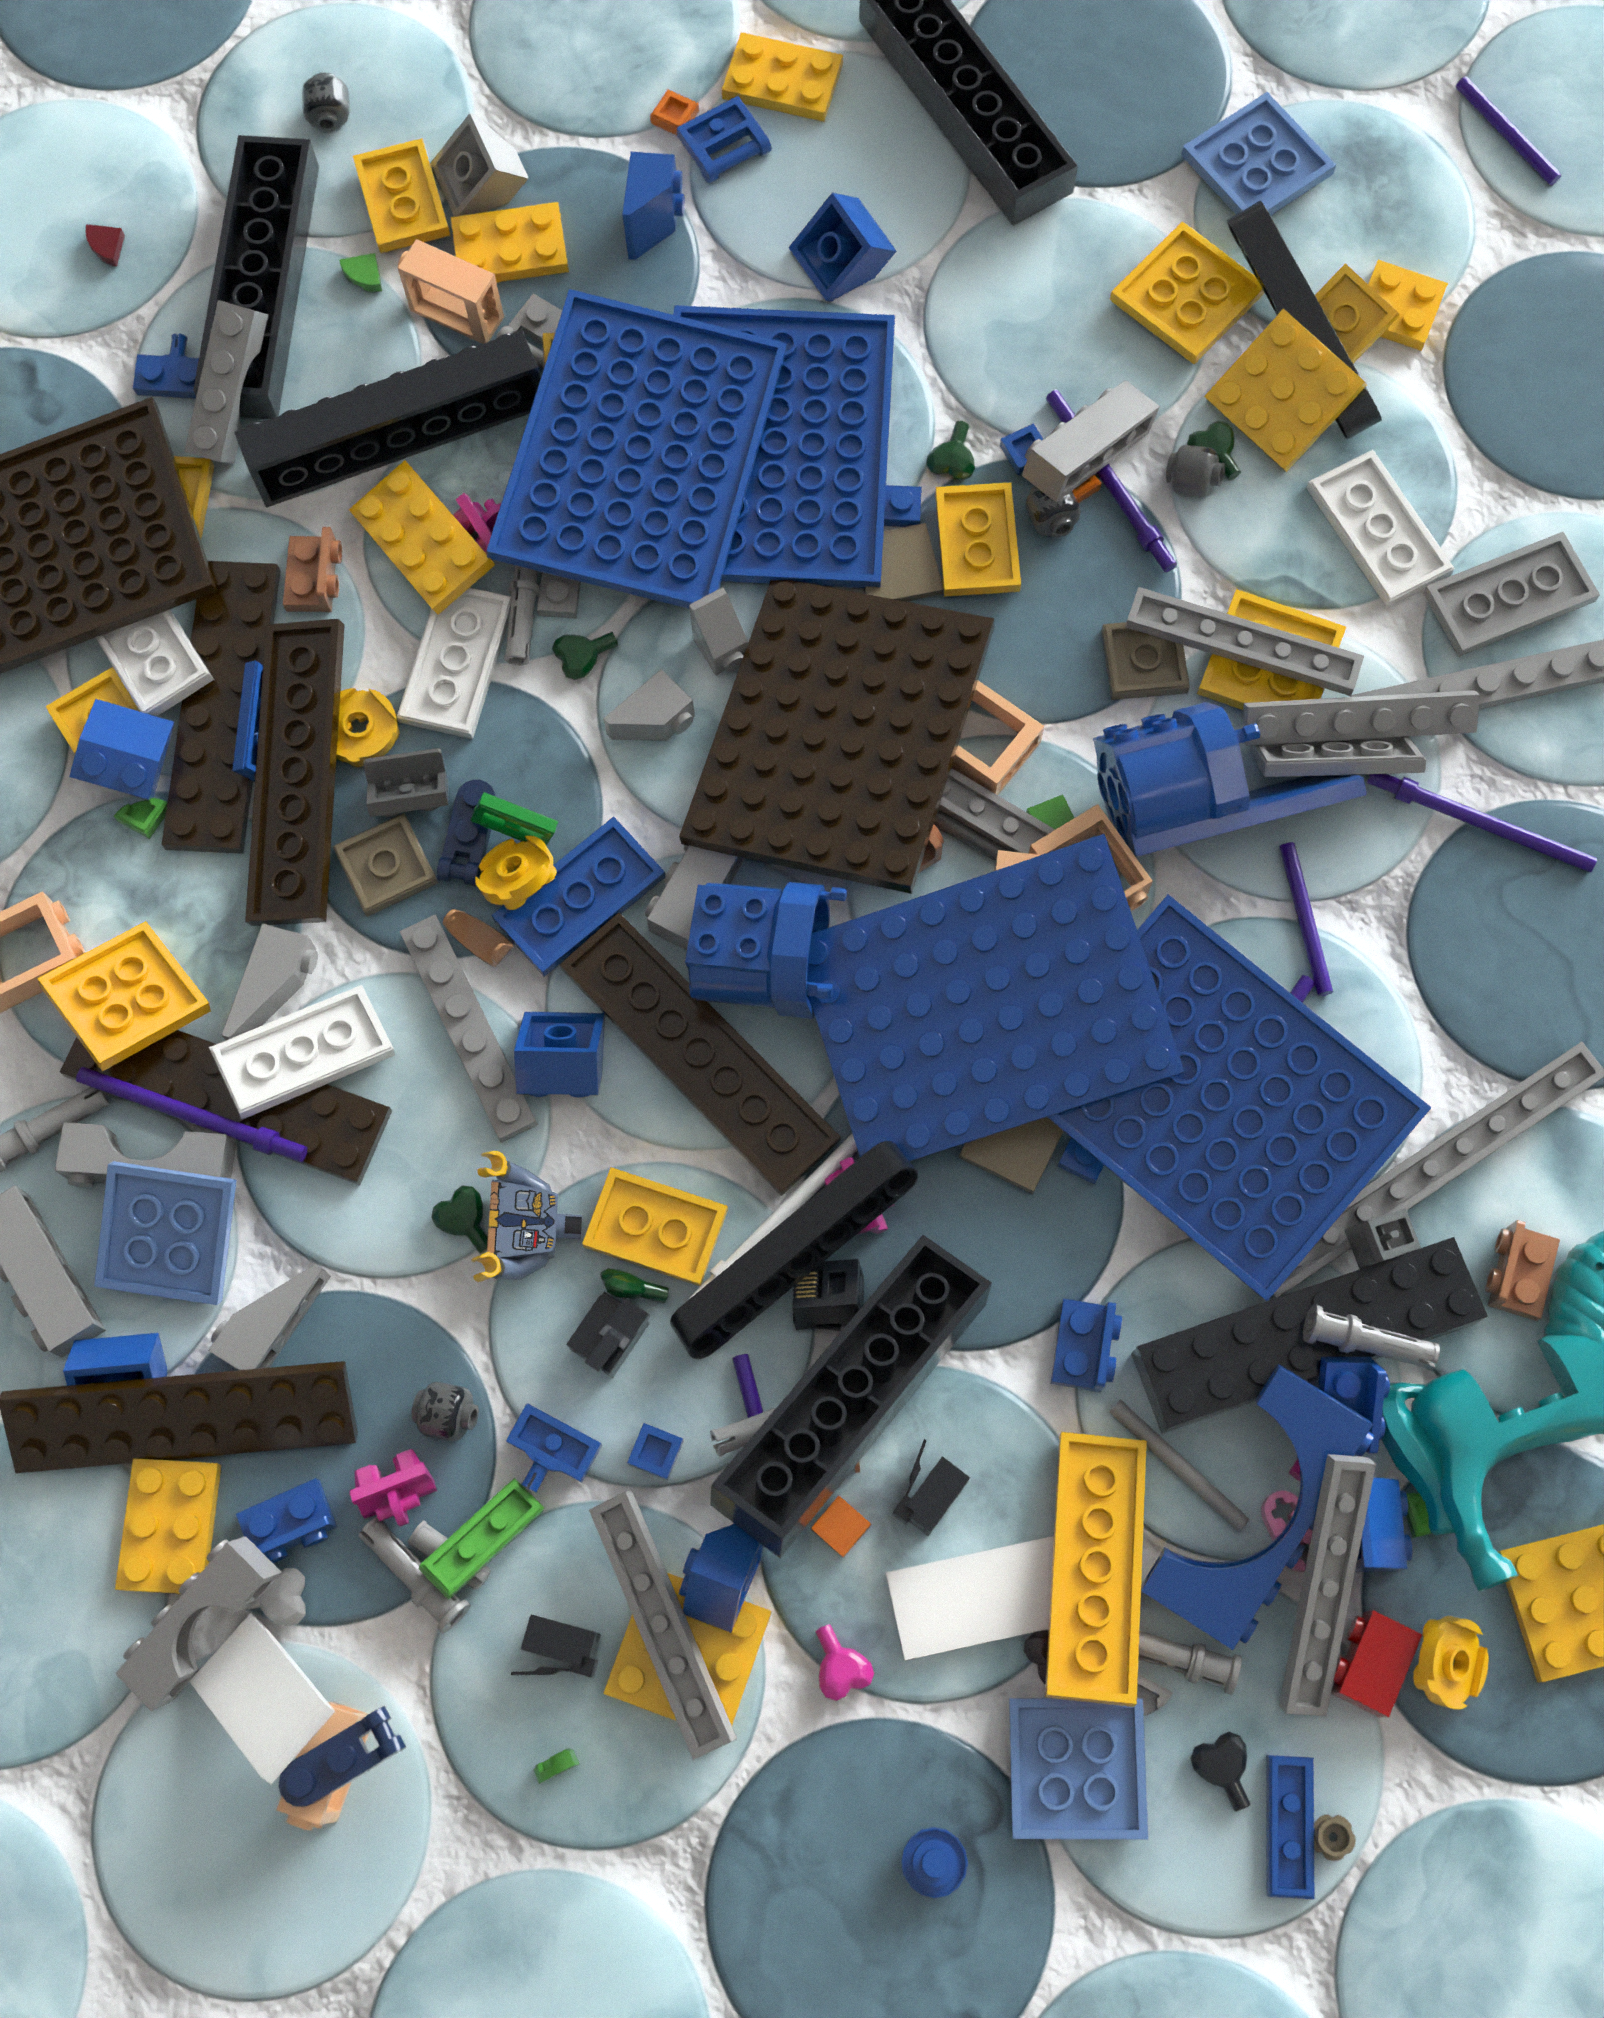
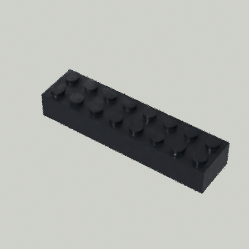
[859,0,1078,226]
[193,135,319,419]
[234,330,541,508]
[710,1235,992,1558]
[1131,1237,1488,1434]

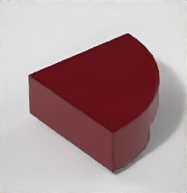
[85,224,125,267]

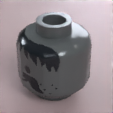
[302,72,350,131]
[1166,445,1225,497]
[1025,486,1081,537]
[412,1382,479,1442]

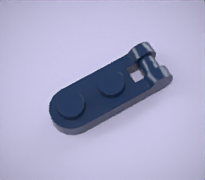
[437,780,496,886]
[278,1706,406,1807]

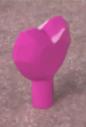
[815,1624,874,1701]

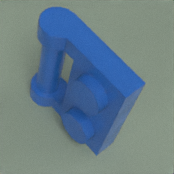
[677,96,772,183]

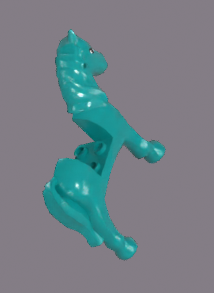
[1381,1231,1604,1592]

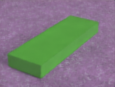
[419,1478,544,1600]

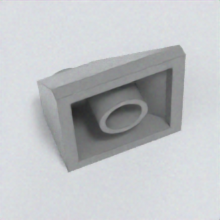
[430,113,529,217]

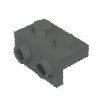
[363,748,448,817]

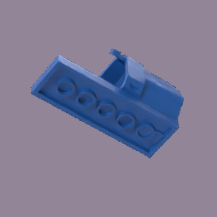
[1093,702,1367,857]
[685,882,847,1019]

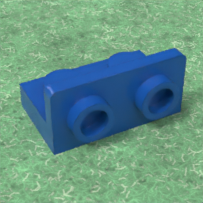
[1050,1299,1122,1392]
[1318,1357,1390,1453]
[236,1478,337,1564]

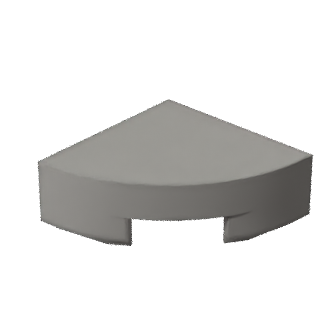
[1137,1674,1173,1716]

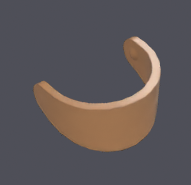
[443,909,514,967]

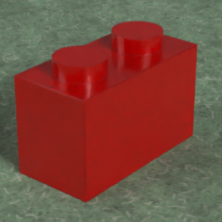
[1331,1610,1423,1717]

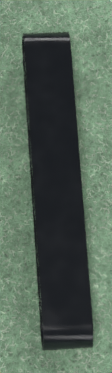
[1227,201,1382,440]
[670,1141,918,1359]

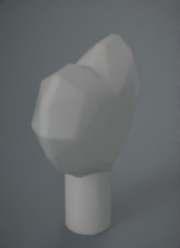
[243,1568,306,1626]

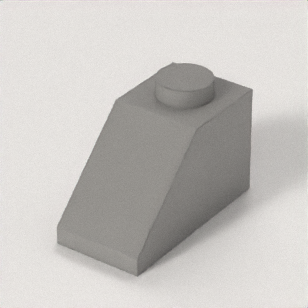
[689,587,748,675]
[603,669,695,741]

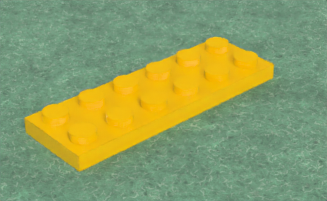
[1045,1432,1147,1707]

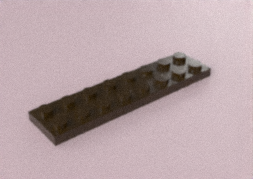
[161,561,281,854]
[245,619,345,926]
[560,912,841,1196]
[60,1030,392,1185]
[0,1361,358,1473]

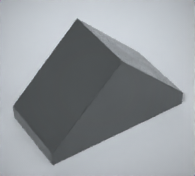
[1345,1208,1421,1269]

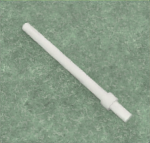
[689,1134,858,1299]

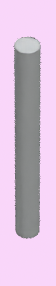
[1110,1400,1250,1532]

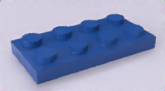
[491,816,666,977]

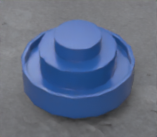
[901,1827,968,1898]

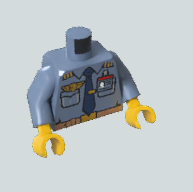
[472,1151,582,1282]

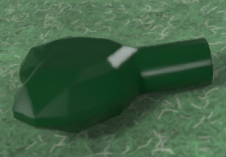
[926,421,975,480]
[1187,421,1241,480]
[552,632,618,680]
[431,1185,488,1254]
[600,1268,669,1303]

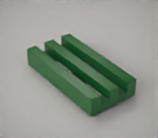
[470,792,558,845]

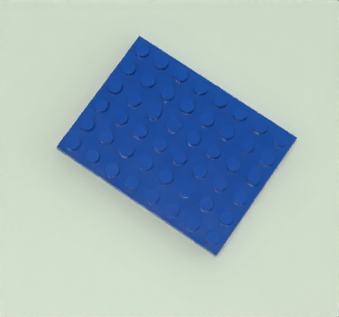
[486,289,787,609]
[673,305,895,588]
[807,834,1185,1162]
[1047,894,1432,1302]

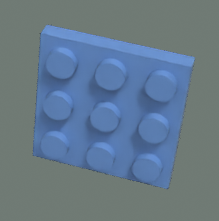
[1181,92,1336,216]
[94,1161,237,1305]
[1009,1698,1148,1840]

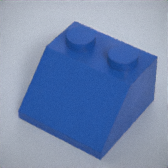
[622,152,685,260]
[788,193,897,302]
[69,699,175,800]
[514,1012,605,1098]
[63,1333,167,1385]
[1355,1477,1412,1573]
[679,1524,764,1633]

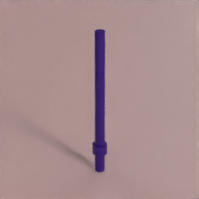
[1046,390,1177,573]
[1366,774,1597,873]
[76,1067,308,1162]

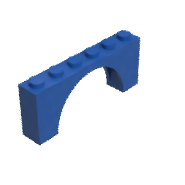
[1141,1364,1374,1650]

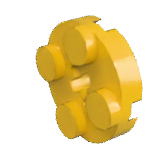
[336,688,400,767]
[475,836,557,910]
[1413,1616,1488,1710]

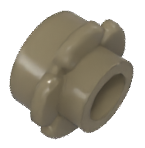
[1314,1814,1356,1861]

